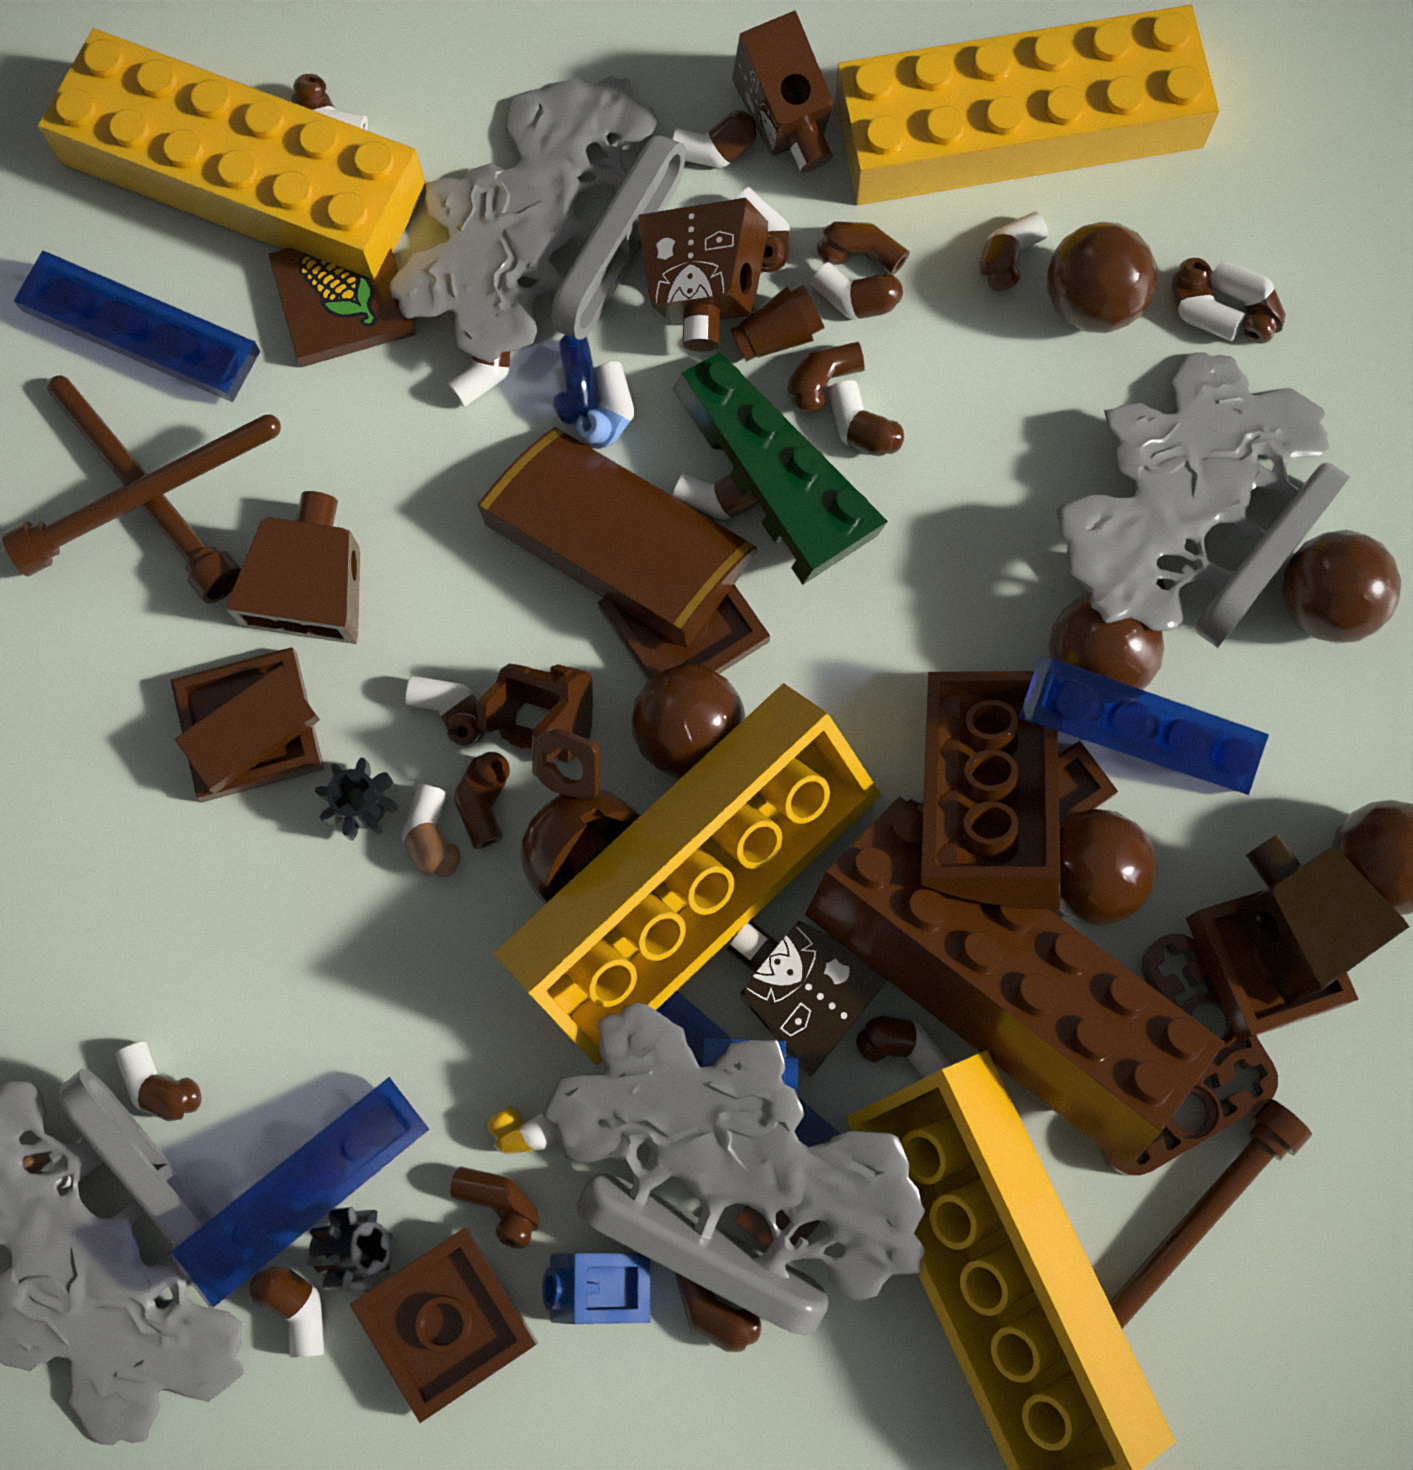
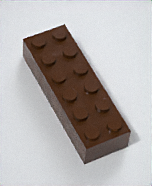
[805,796,1226,1169]

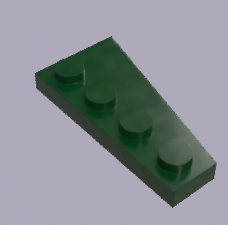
[673,352,888,585]

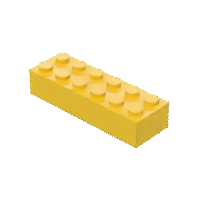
[835,4,1219,205]
[37,28,426,280]
[492,683,882,1066]
[845,1050,1176,1470]

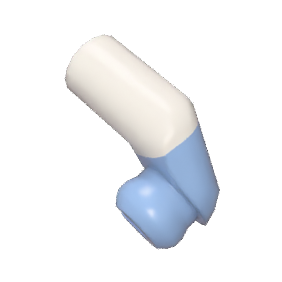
[576,361,634,449]

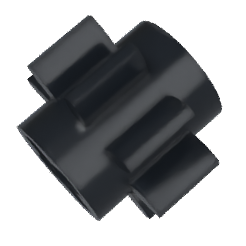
[315,757,398,841]
[307,1207,392,1292]

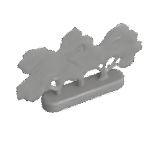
[389,76,686,363]
[1056,352,1350,648]
[542,1003,925,1335]
[0,1069,253,1445]

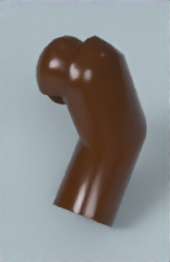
[817,221,910,275]
[788,341,865,413]
[454,752,510,849]
[450,1166,539,1249]
[675,1273,762,1352]

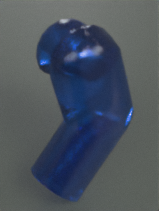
[553,335,597,424]

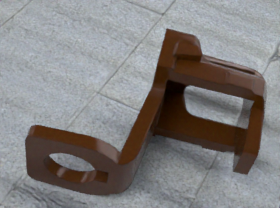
[477,663,600,801]

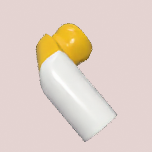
[487,1106,558,1155]

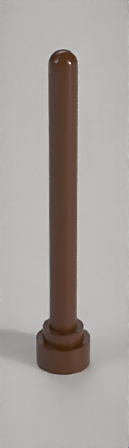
[47,375,241,603]
[2,414,281,577]
[1109,1099,1312,1329]

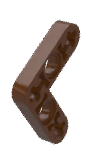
[1100,934,1278,1176]

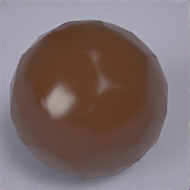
[1047,222,1158,333]
[1282,529,1401,644]
[1048,593,1164,703]
[631,664,746,778]
[1331,800,1413,915]
[1058,809,1158,926]

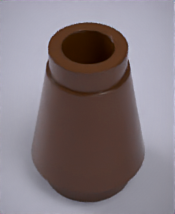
[730,285,825,362]

